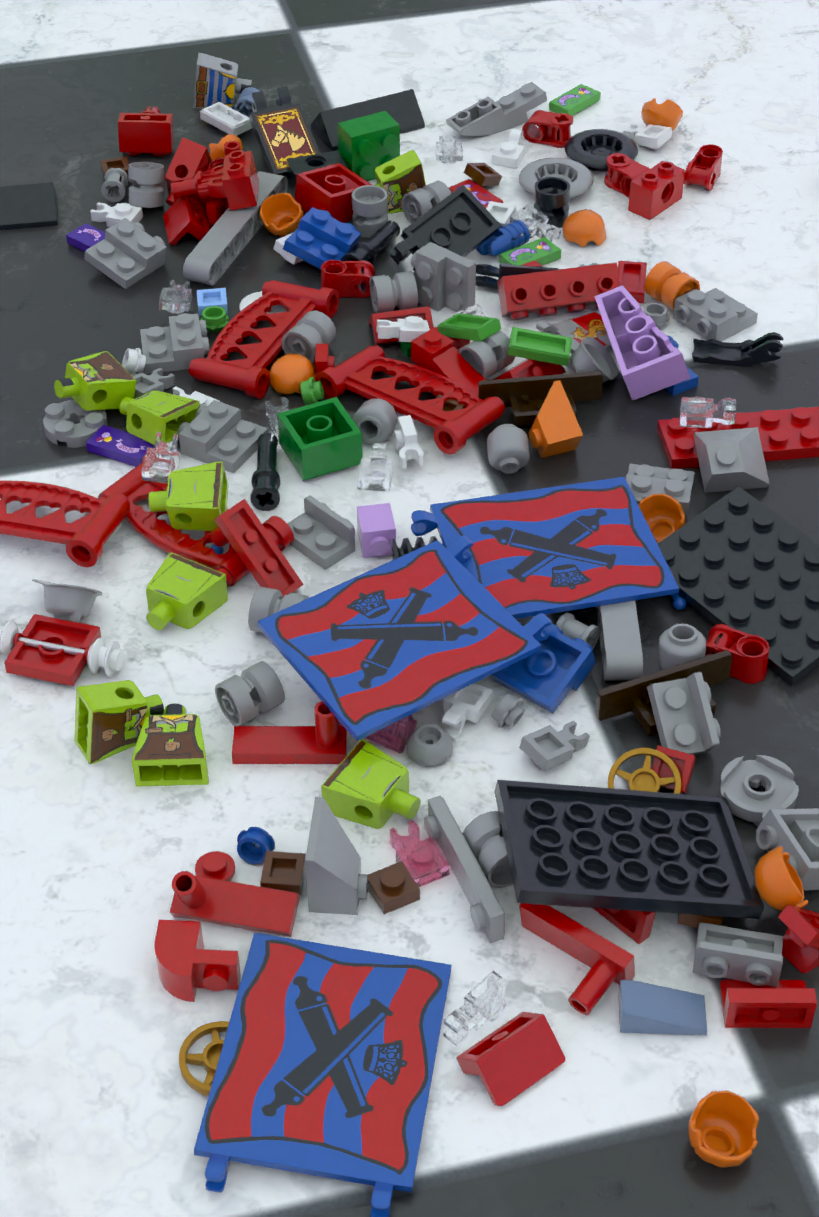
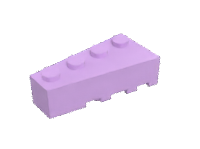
[594,285,691,401]

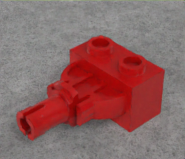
[118,106,174,156]
[171,150,259,211]

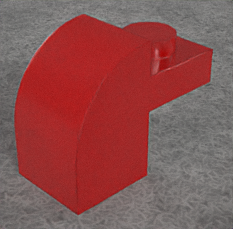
[154,920,241,1002]

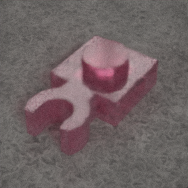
[390,821,449,887]

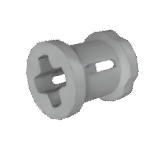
[101,168,128,202]
[555,612,600,649]

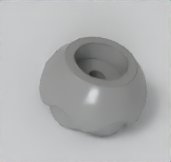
[406,724,453,767]

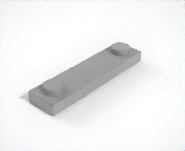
[424,795,505,943]

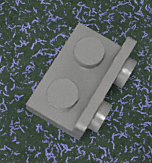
[287,495,355,570]
[647,672,721,755]

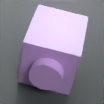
[357,503,396,558]

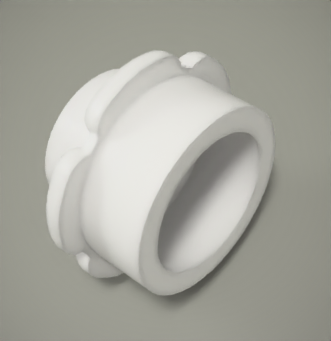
[122,348,146,376]

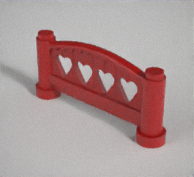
[189,280,339,399]
[315,345,505,455]
[98,448,294,587]
[0,481,130,568]

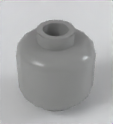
[353,398,397,445]
[486,424,530,474]
[658,624,706,670]

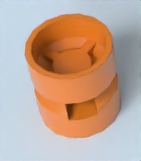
[644,261,700,311]

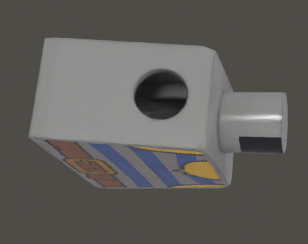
[193,53,252,108]

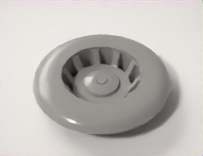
[519,158,594,200]

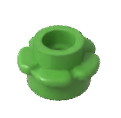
[200,306,229,332]
[301,377,325,405]

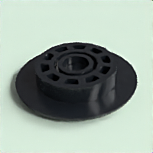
[565,129,638,172]

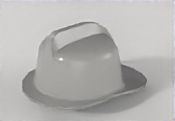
[569,337,618,383]
[32,579,102,622]

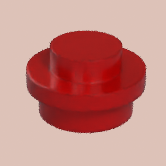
[195,851,235,882]

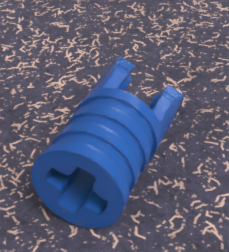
[476,220,530,256]

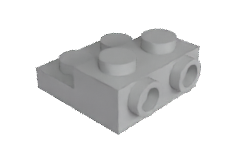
[84,218,166,289]
[411,242,476,315]
[673,288,758,342]
[140,313,210,374]
[178,400,268,473]
[626,464,695,523]
[756,808,819,890]

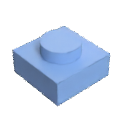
[197,288,228,316]

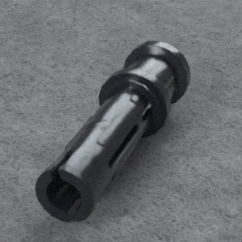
[341,220,400,273]
[250,433,281,511]

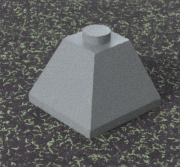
[693,427,770,493]
[305,797,368,915]

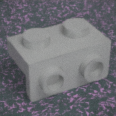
[692,922,783,987]

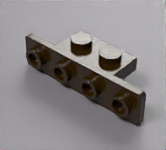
[478,371,603,426]
[595,650,733,736]

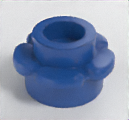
[237,827,275,865]

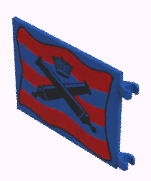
[411,477,679,619]
[257,535,552,741]
[194,933,452,1217]

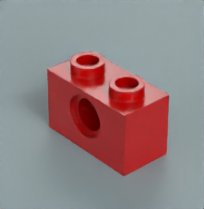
[628,161,685,220]

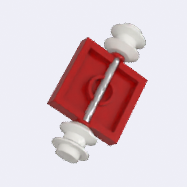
[0,614,124,686]

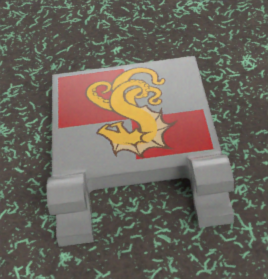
[536,310,613,369]

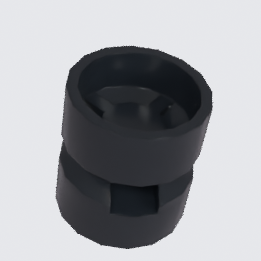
[533,177,570,229]

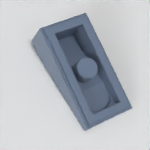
[618,980,707,1035]

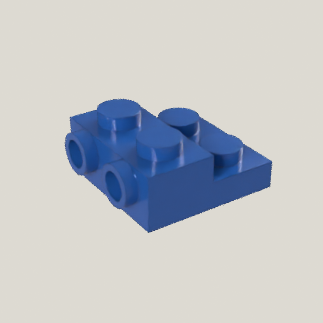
[283,207,361,269]
[492,624,596,714]

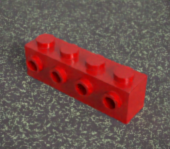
[497,262,620,320]

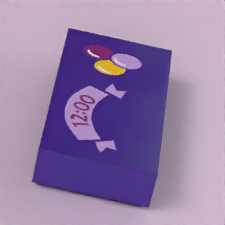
[66,223,105,252]
[86,425,158,467]

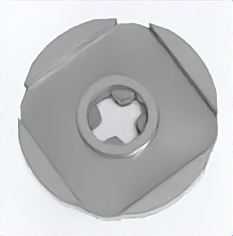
[43,400,108,448]
[719,755,799,827]

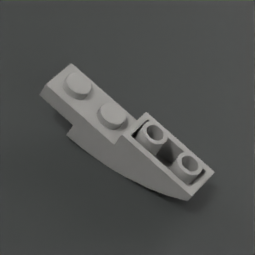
[446,82,547,136]

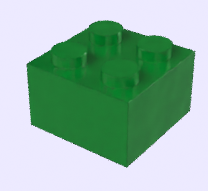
[337,111,400,181]
[277,397,363,481]

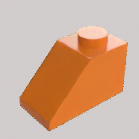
[529,380,583,459]

